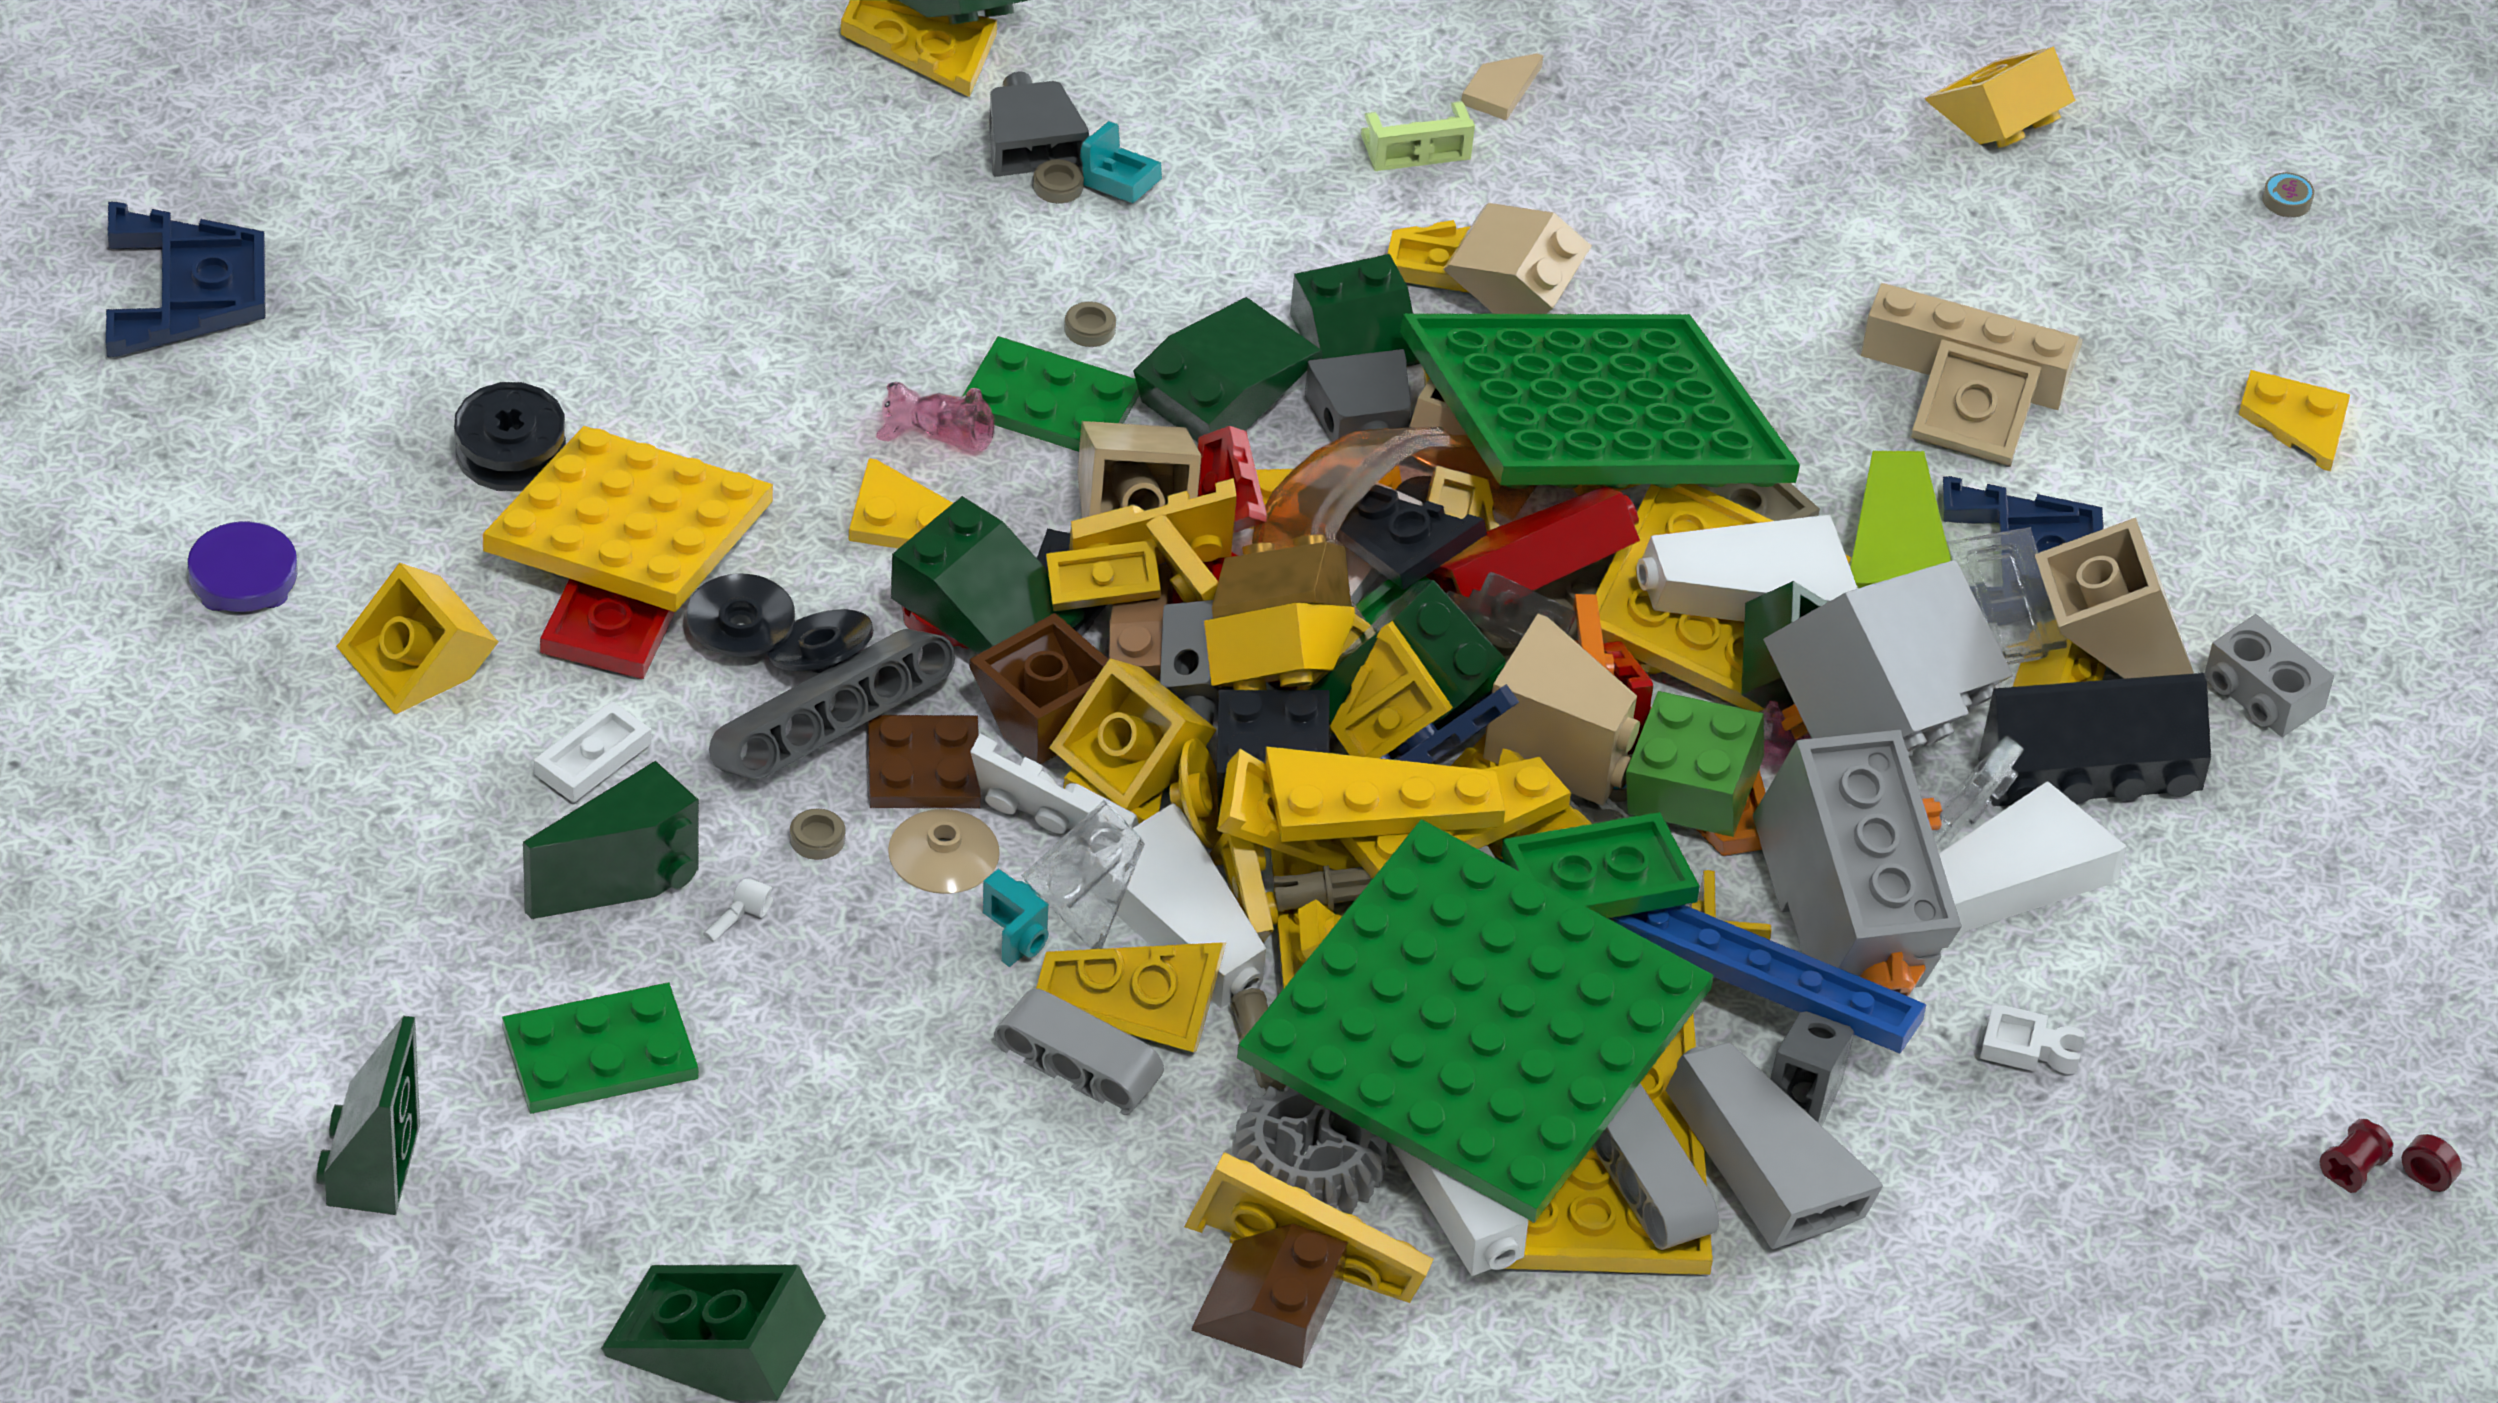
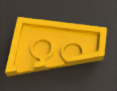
[1217,749,1362,870]
[1036,942,1227,1052]

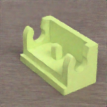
[1361,101,1475,171]

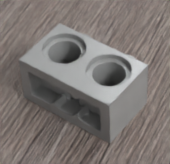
[2205,614,2335,738]

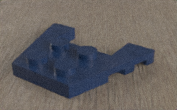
[106,202,266,357]
[1943,476,2104,630]
[1380,684,1519,764]

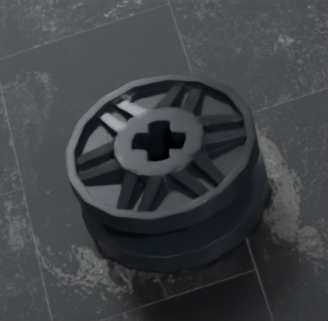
[454,382,566,491]

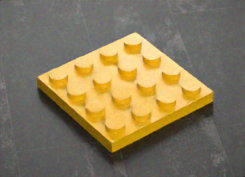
[483,426,773,612]
[1595,484,1852,723]

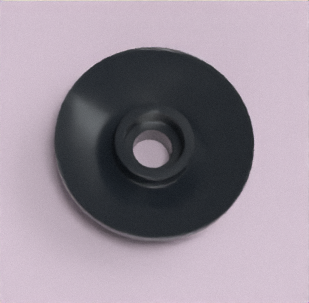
[687,573,795,657]
[767,609,874,673]

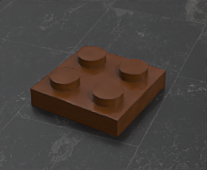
[868,715,981,809]

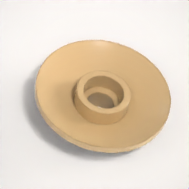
[888,809,1000,894]

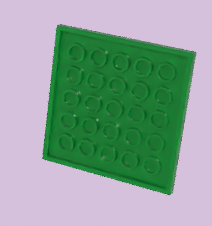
[1400,314,1800,489]
[1237,819,1714,1223]

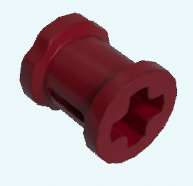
[2319,1119,2394,1193]

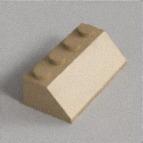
[1861,283,2083,410]

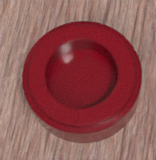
[2401,1134,2462,1192]

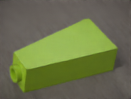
[1850,451,1951,588]

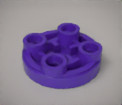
[188,521,298,612]

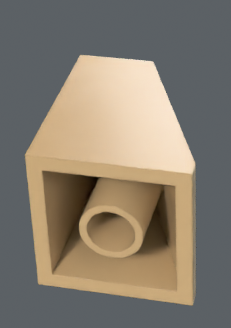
[1077,421,1201,518]
[2035,517,2194,679]
[1483,614,1640,806]

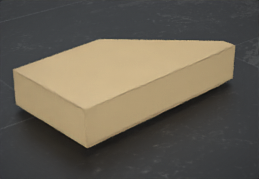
[1462,53,1544,120]

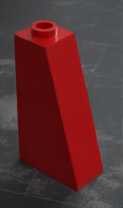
[1426,487,1640,619]

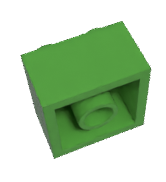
[1626,691,1764,837]

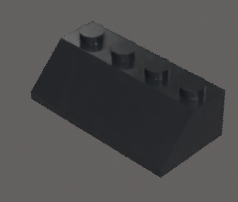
[1978,673,2211,807]

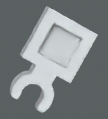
[1980,1003,2085,1074]

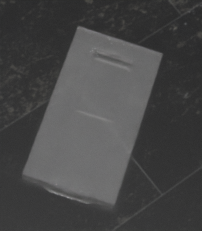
[1947,527,2067,665]

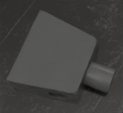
[989,71,1089,177]
[1305,349,1411,465]
[1160,600,1234,726]
[1770,1012,1854,1126]

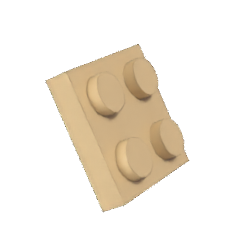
[1911,339,2041,466]

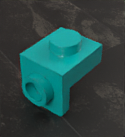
[1080,121,1162,203]
[983,868,1049,967]

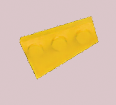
[841,0,997,97]
[1069,478,1236,565]

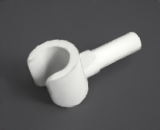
[704,879,774,942]

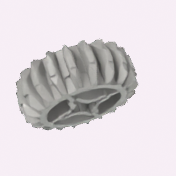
[1232,1086,1389,1214]

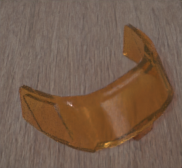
[1252,426,1538,622]

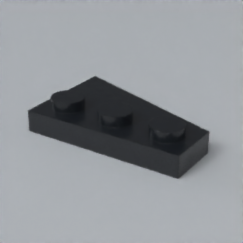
[1303,474,1487,590]

